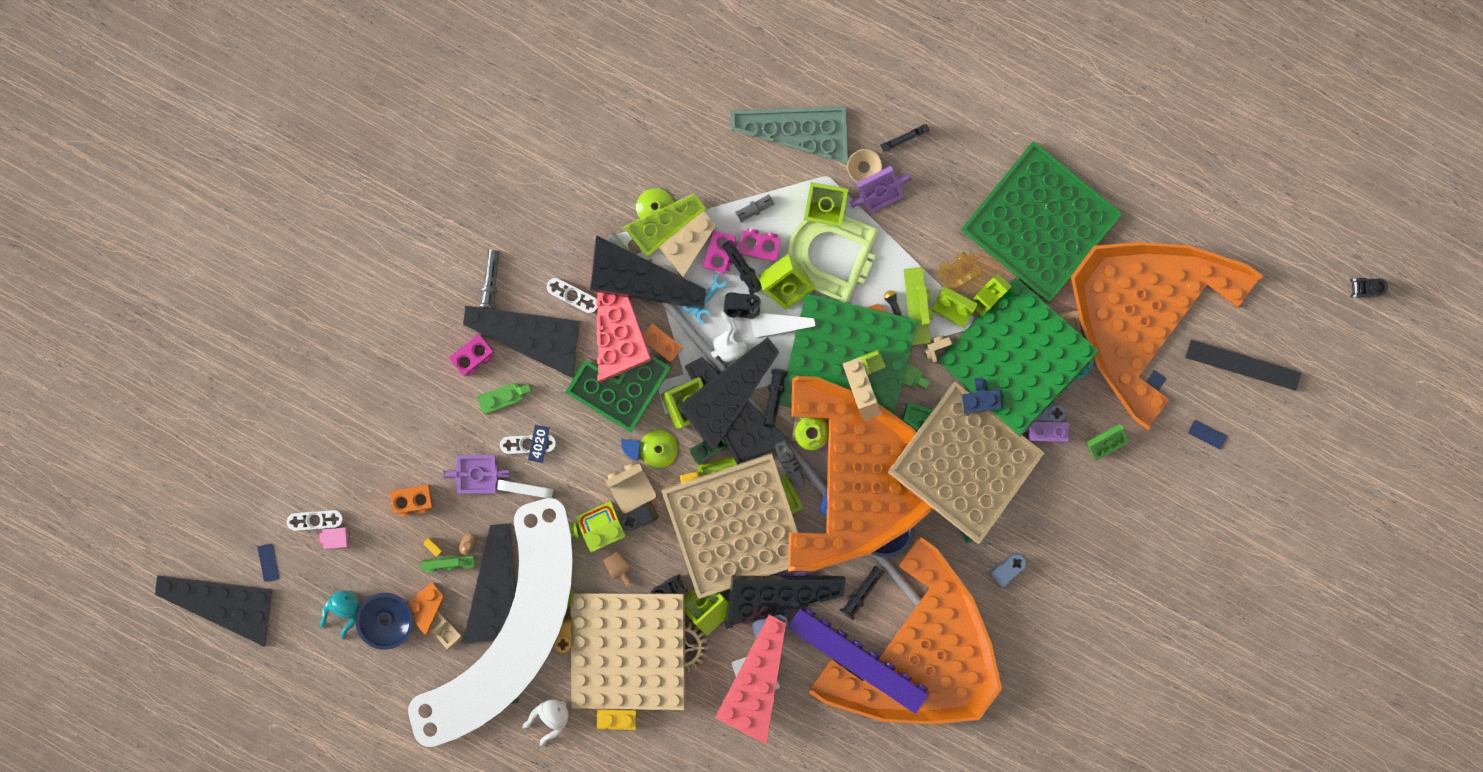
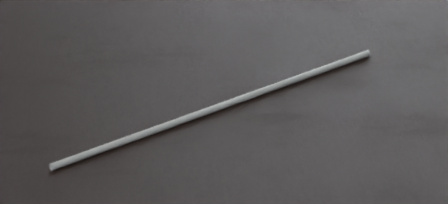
[606,232,922,606]

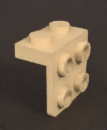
[605,462,656,513]

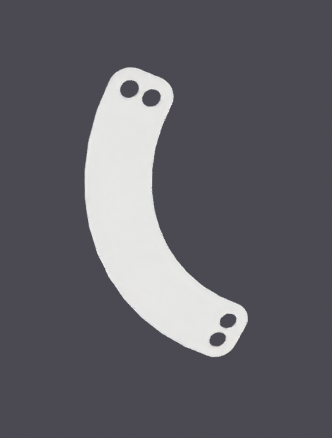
[408,498,573,747]

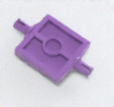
[849,166,912,214]
[443,455,509,494]

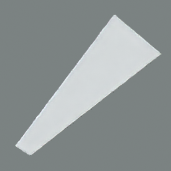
[750,312,815,338]

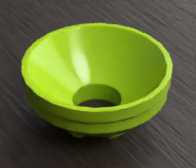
[795,418,829,451]

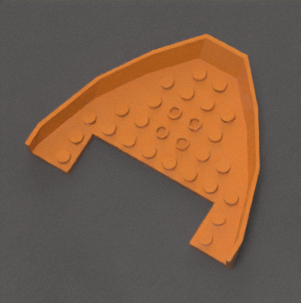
[1071,242,1263,431]
[788,376,933,572]
[809,535,1002,725]

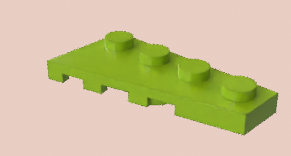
[623,193,707,257]

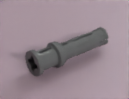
[478,250,500,309]

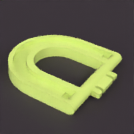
[788,215,879,303]

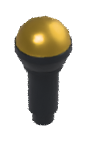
[884,290,902,316]

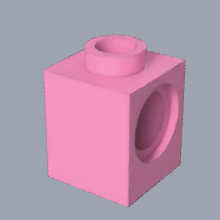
[320,527,349,549]

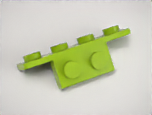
[904,267,933,345]

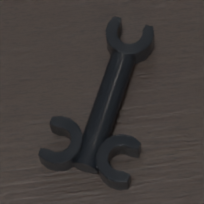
[880,124,930,152]

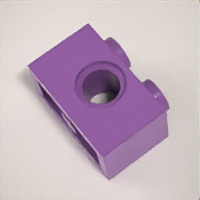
[1028,421,1069,442]

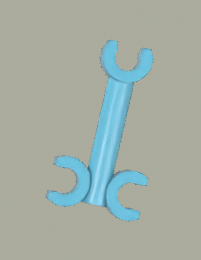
[682,274,727,324]

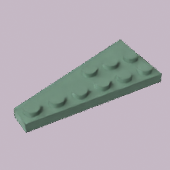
[731,106,848,164]

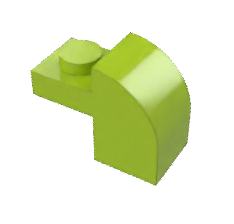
[971,273,1011,316]

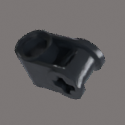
[1350,278,1388,298]
[723,292,761,319]
[621,501,659,531]
[651,574,688,594]

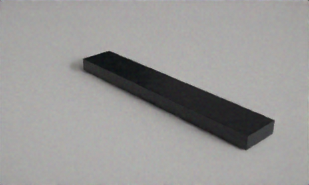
[1185,340,1301,391]

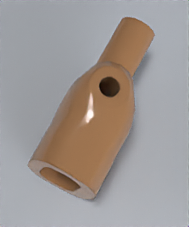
[459,533,477,556]
[602,550,632,586]

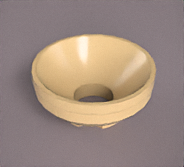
[847,149,882,182]

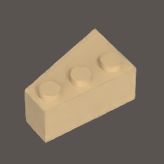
[659,211,716,278]

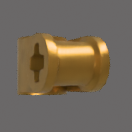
[554,616,572,653]

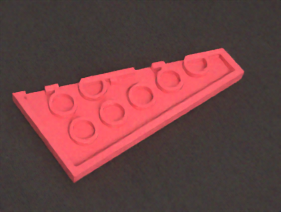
[596,293,652,383]
[715,615,786,745]

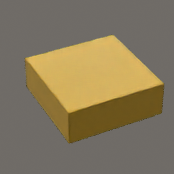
[424,537,443,556]

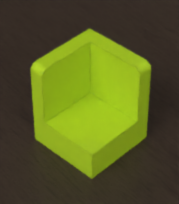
[861,349,886,375]

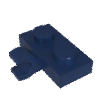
[962,378,1003,414]

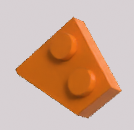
[408,582,445,636]

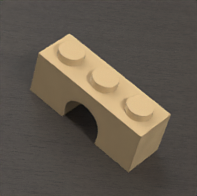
[843,357,882,421]

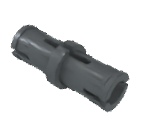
[735,194,775,222]

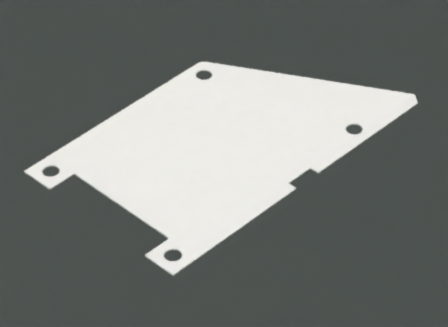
[616,176,974,414]

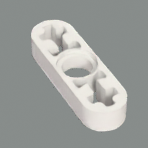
[547,278,598,313]
[500,435,556,454]
[497,480,554,498]
[287,510,343,531]

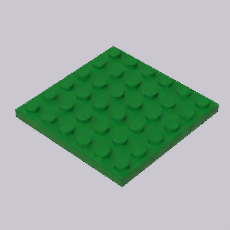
[960,141,1122,303]
[937,277,1100,437]
[779,293,918,415]

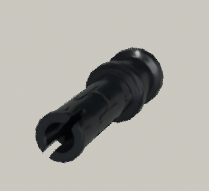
[722,240,762,294]
[763,369,788,428]
[839,565,885,620]

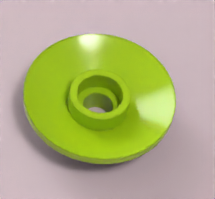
[636,188,674,218]
[639,430,678,468]

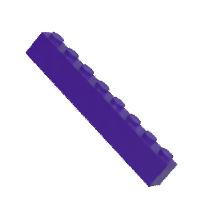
[788,607,930,714]

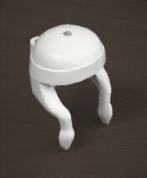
[711,312,747,362]
[522,700,568,746]

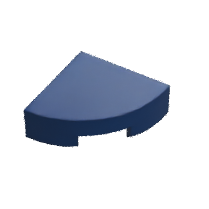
[621,439,640,461]

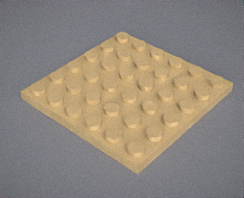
[888,382,1044,544]
[662,453,798,599]
[570,593,686,710]

